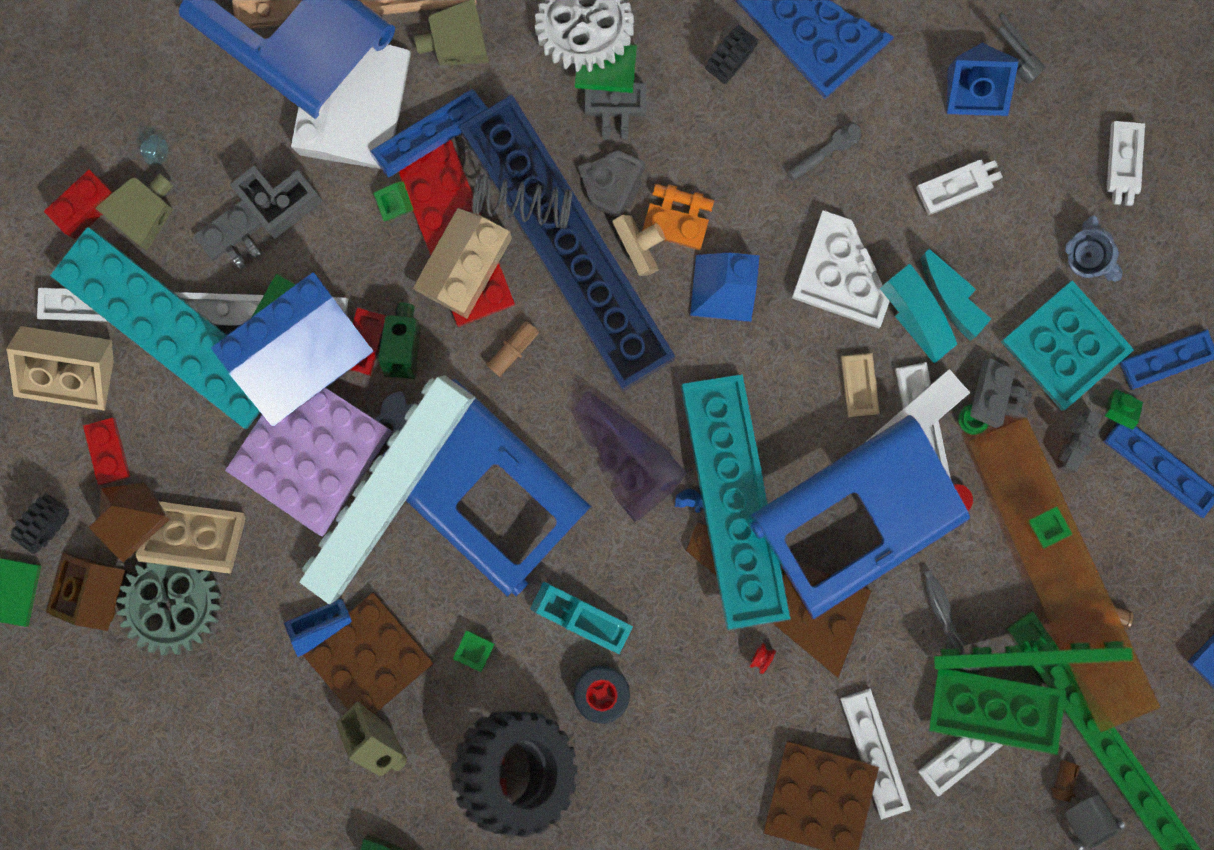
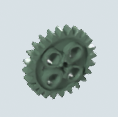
[117,562,222,656]

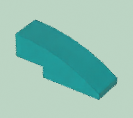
[920,249,991,341]
[880,264,957,363]
[530,581,633,654]

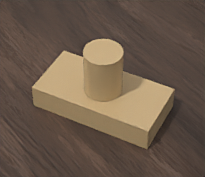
[612,215,665,276]

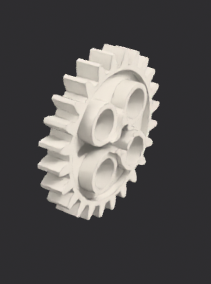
[535,0,634,72]

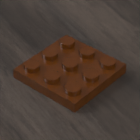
[303,592,434,715]
[764,740,879,850]

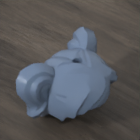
[1065,215,1123,282]

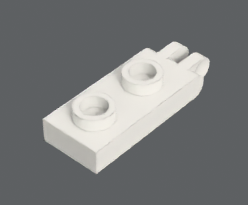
[1107,121,1145,206]
[916,160,1003,216]

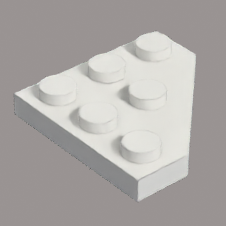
[792,210,889,328]

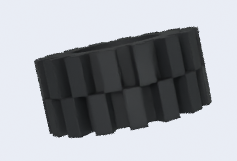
[705,25,759,84]
[10,494,69,554]

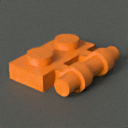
[642,184,714,251]

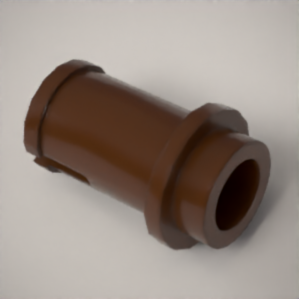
[1050,760,1081,803]

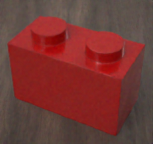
[44,169,113,240]

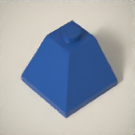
[690,253,760,322]

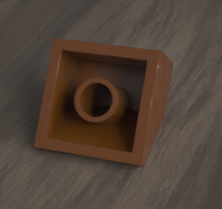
[46,553,125,631]

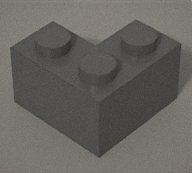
[230,166,323,239]

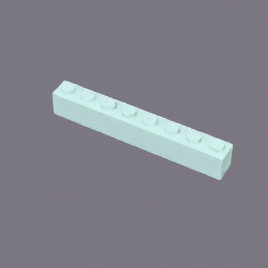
[299,376,476,604]

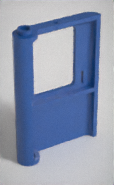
[179,0,395,119]
[382,379,592,597]
[749,415,970,619]

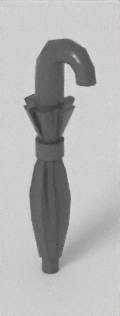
[924,570,983,674]

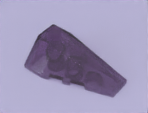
[572,391,687,522]

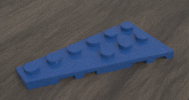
[735,0,894,99]

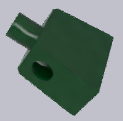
[378,303,420,379]

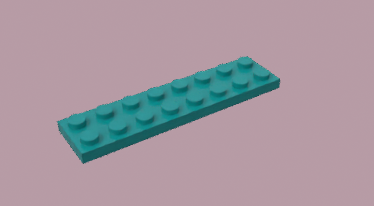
[50,227,260,429]
[681,374,790,630]

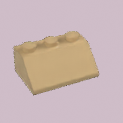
[413,208,512,319]
[6,326,114,410]

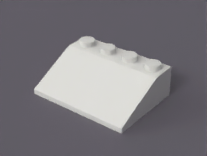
[291,45,411,169]

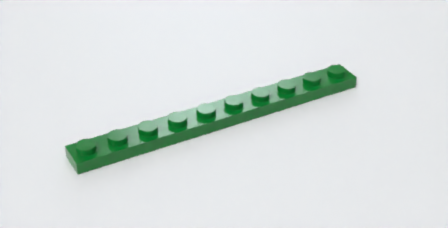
[1005,611,1201,850]

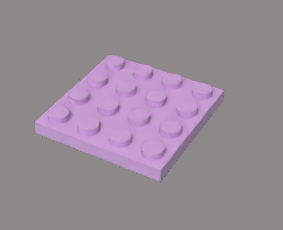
[225,388,392,536]

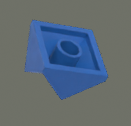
[947,43,1019,116]

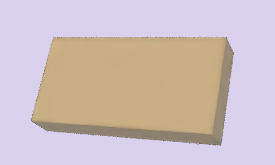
[841,353,880,418]

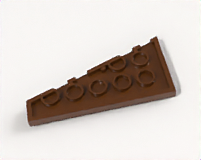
[686,522,871,678]

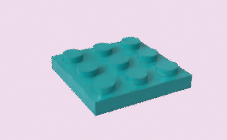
[1000,280,1134,411]

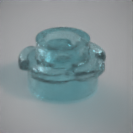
[140,135,168,165]

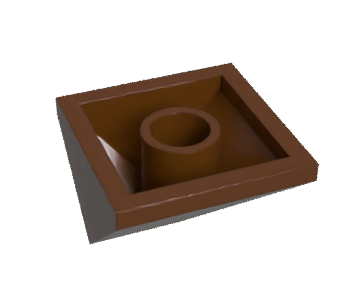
[89,483,170,562]

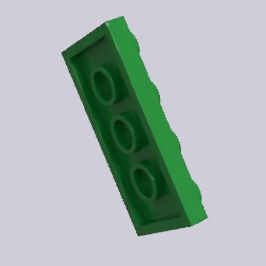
[929,669,1066,755]

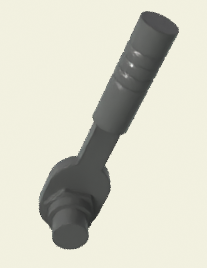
[786,123,862,181]

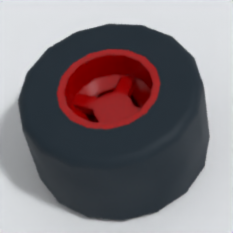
[574,665,630,724]

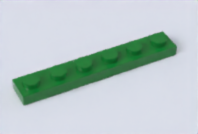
[934,641,1133,669]

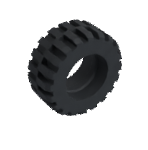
[451,711,578,837]

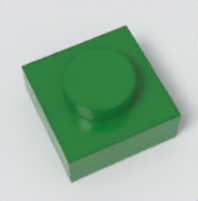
[374,182,414,222]
[1105,389,1143,430]
[1028,506,1072,549]
[453,630,495,672]

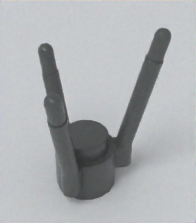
[998,14,1046,85]

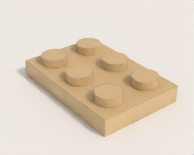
[136,502,246,574]

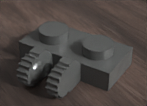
[585,83,646,140]
[193,201,263,269]
[970,358,1032,428]
[1058,411,1102,474]

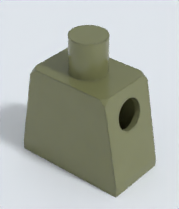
[414,0,488,65]
[96,173,174,251]
[335,701,407,776]

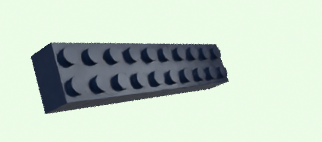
[459,95,676,392]

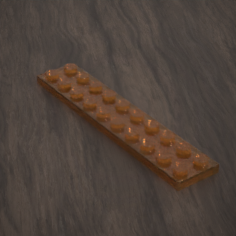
[968,417,1161,732]

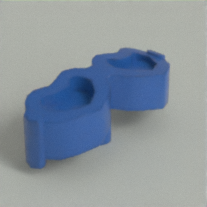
[674,489,703,513]

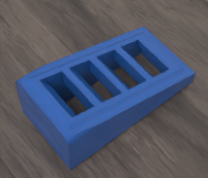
[284,599,352,657]

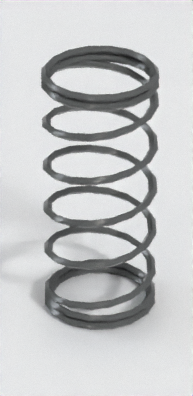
[472,174,572,229]

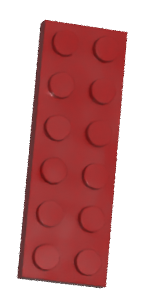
[399,139,515,327]

